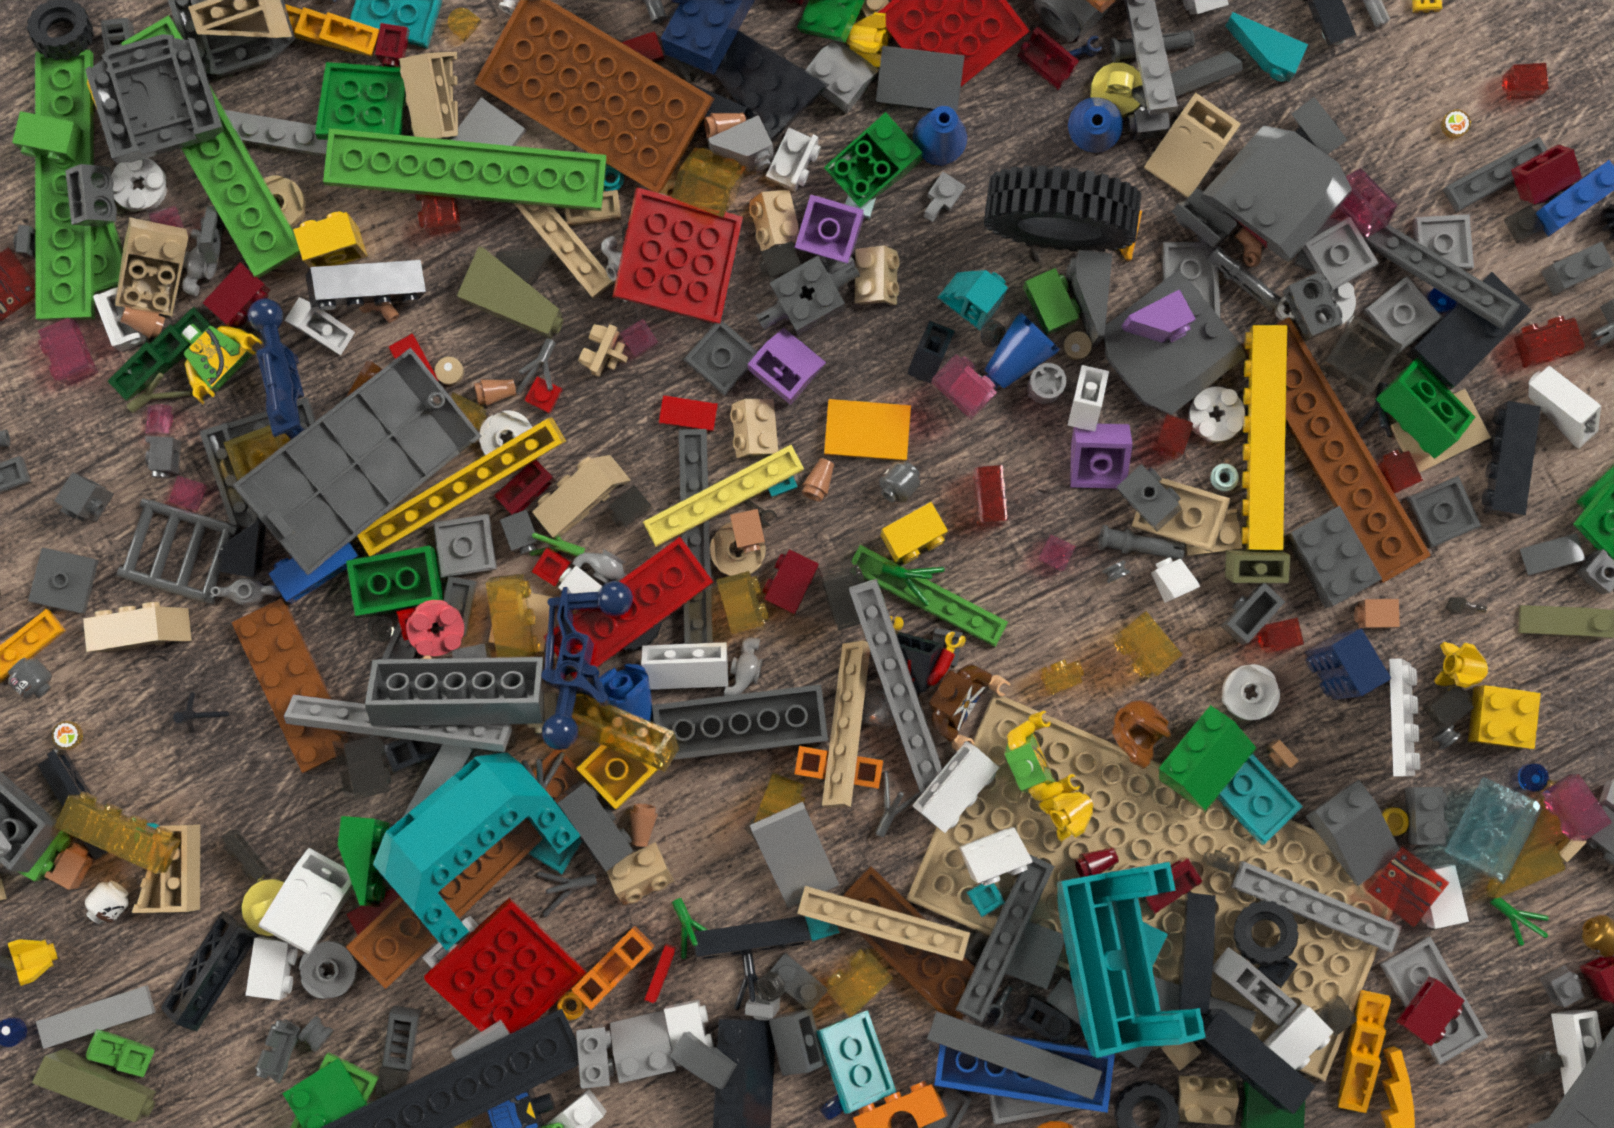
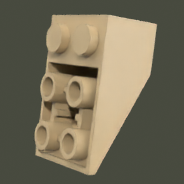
[1144,93,1241,198]
[115,217,188,316]

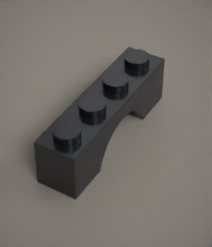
[383,739,443,772]

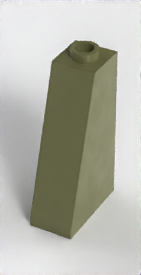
[457,246,564,339]
[32,1049,156,1122]

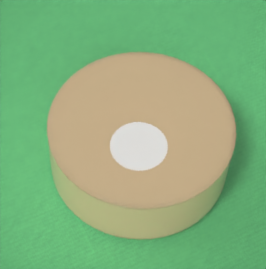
[1063,331,1092,360]
[435,357,464,386]

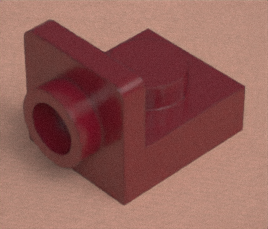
[375,23,410,67]

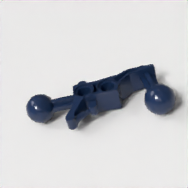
[248,298,305,440]
[541,581,633,750]

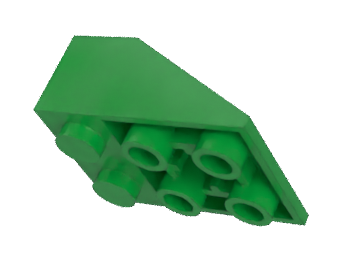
[824,112,923,209]
[338,816,390,908]

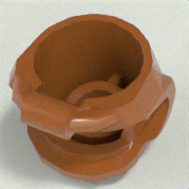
[1111,700,1171,769]

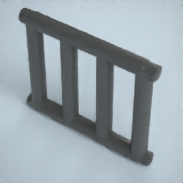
[117,498,239,605]

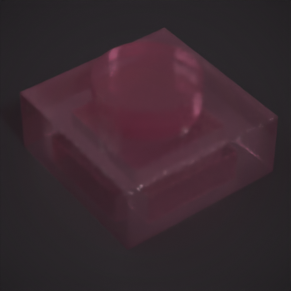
[149,205,185,229]
[620,319,658,358]
[145,404,173,435]
[169,476,207,511]
[1038,534,1076,572]

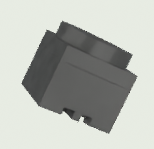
[1034,0,1110,42]

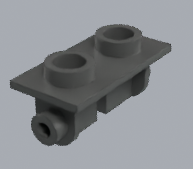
[255,1019,301,1083]

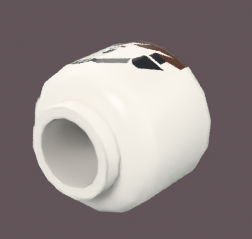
[85,880,129,924]

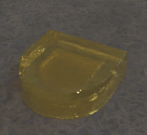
[448,8,482,42]

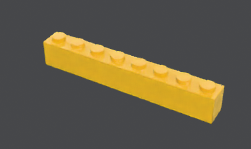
[1241,325,1287,550]
[357,417,566,556]

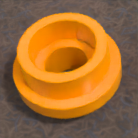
[557,991,586,1020]

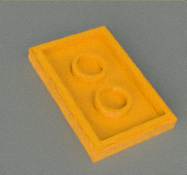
[824,399,911,461]

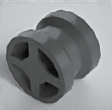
[298,1016,334,1053]

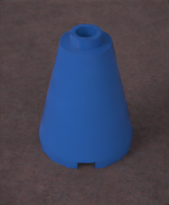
[1068,97,1123,153]
[913,106,967,166]
[984,312,1060,388]
[599,664,655,743]

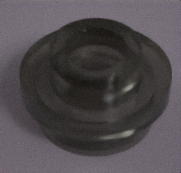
[980,320,1006,348]

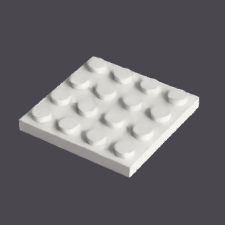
[1389,659,1420,776]

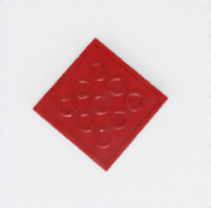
[878,0,1030,87]
[612,188,743,324]
[424,897,586,1034]

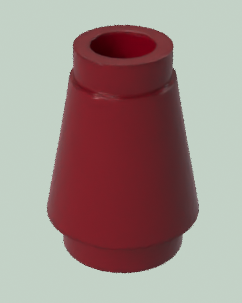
[1074,847,1119,877]

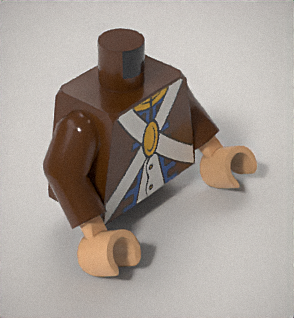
[929,664,1010,751]

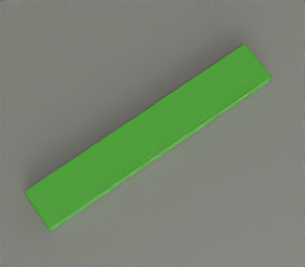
[847,545,1008,647]

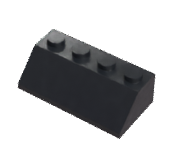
[713,1015,775,1128]

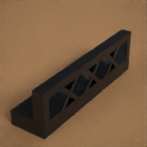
[37,749,122,860]
[161,911,259,1032]
[694,916,810,962]

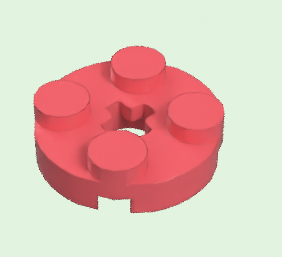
[406,600,464,656]

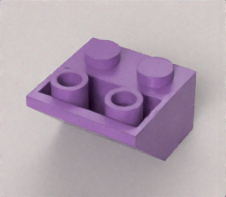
[748,328,826,405]

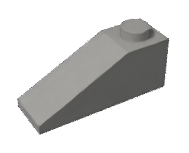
[1212,947,1297,1027]

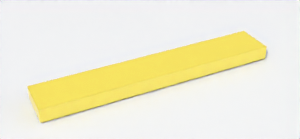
[643,445,804,547]

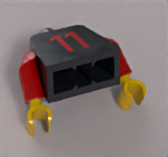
[890,616,966,698]

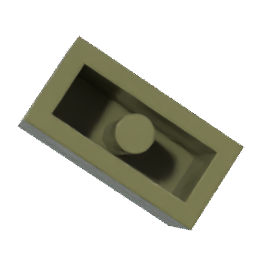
[1225,550,1290,583]

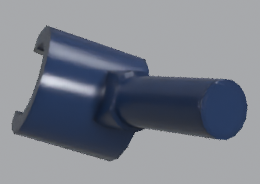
[1069,36,1102,57]

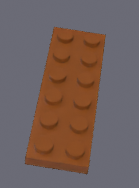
[231,598,355,773]

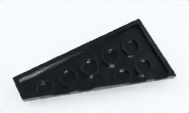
[668,7,829,141]

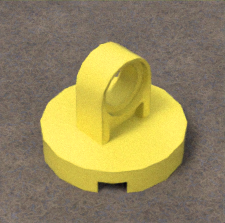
[1090,63,1142,118]
[242,879,285,936]

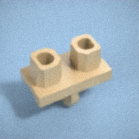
[578,324,628,378]

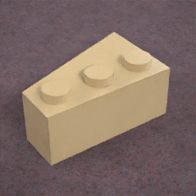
[189,0,292,38]
[399,52,458,139]
[532,455,631,538]
[83,602,192,652]
[132,824,200,913]

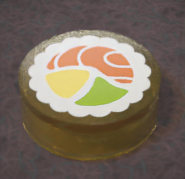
[1441,109,1471,139]
[52,721,83,749]

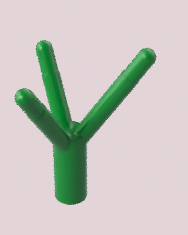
[881,562,945,606]
[1490,894,1549,946]
[671,898,708,959]

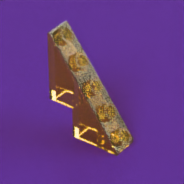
[1486,779,1585,898]

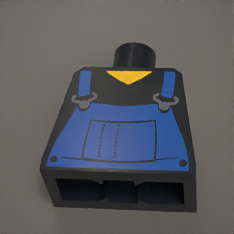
[486,1088,555,1128]

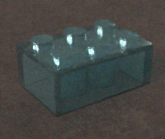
[1444,777,1543,884]

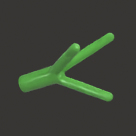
[530,516,585,557]

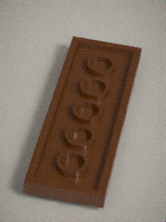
[842,866,975,1020]

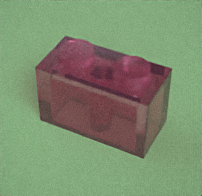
[1338,168,1397,237]
[38,317,98,385]
[931,354,997,421]
[1541,774,1612,841]

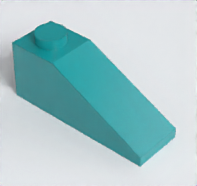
[1225,12,1308,82]

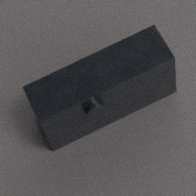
[1406,272,1532,390]
[1196,1009,1315,1114]

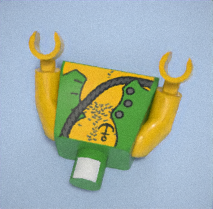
[181,324,263,404]
[1004,711,1080,801]

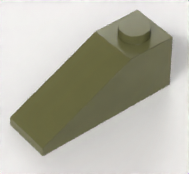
[1518,605,1614,640]

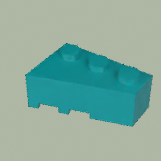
[937,270,1008,331]

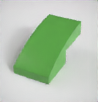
[85,1029,155,1077]

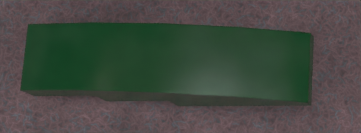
[107,306,216,401]

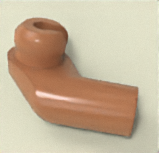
[1235,228,1262,267]
[359,303,400,323]

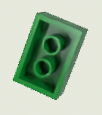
[346,546,444,618]

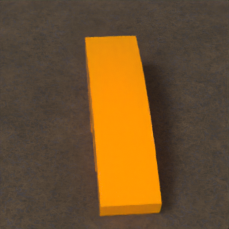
[285,4,379,56]
[1337,990,1391,1113]
[1381,1046,1415,1128]

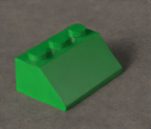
[1376,358,1475,459]
[1159,705,1256,812]
[282,1057,367,1128]

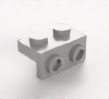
[576,1024,614,1089]

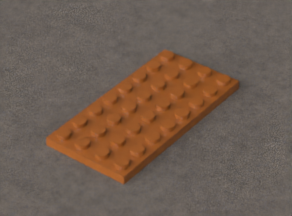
[474,0,714,193]

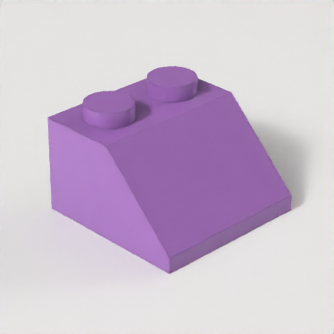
[795,195,864,264]
[1121,289,1196,343]
[1070,424,1132,489]

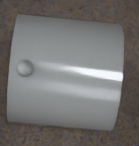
[1027,363,1066,404]

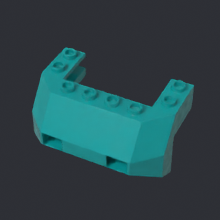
[373,752,580,951]
[1057,862,1206,1058]

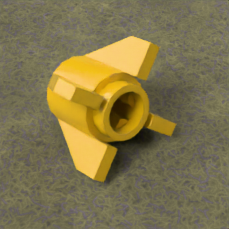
[846,12,892,67]
[1434,642,1488,688]
[1039,791,1093,842]
[8,939,58,986]

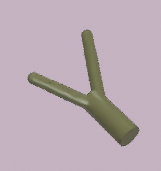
[126,373,192,413]

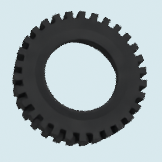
[984,165,1142,252]

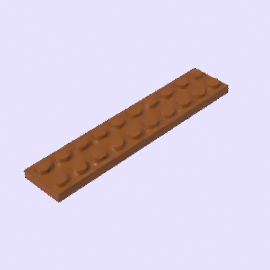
[1241,317,1431,584]
[346,750,590,989]

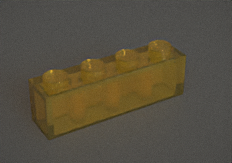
[486,573,539,658]
[572,694,679,772]
[54,792,181,874]

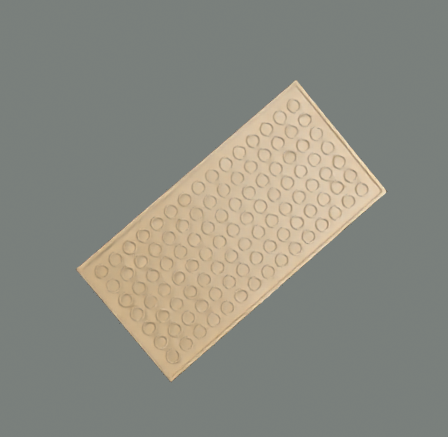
[906,692,1408,1081]

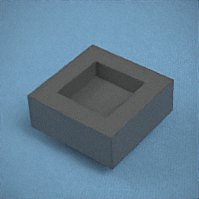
[13,225,36,259]

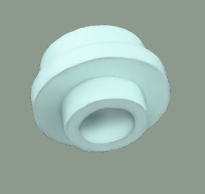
[1210,464,1239,492]

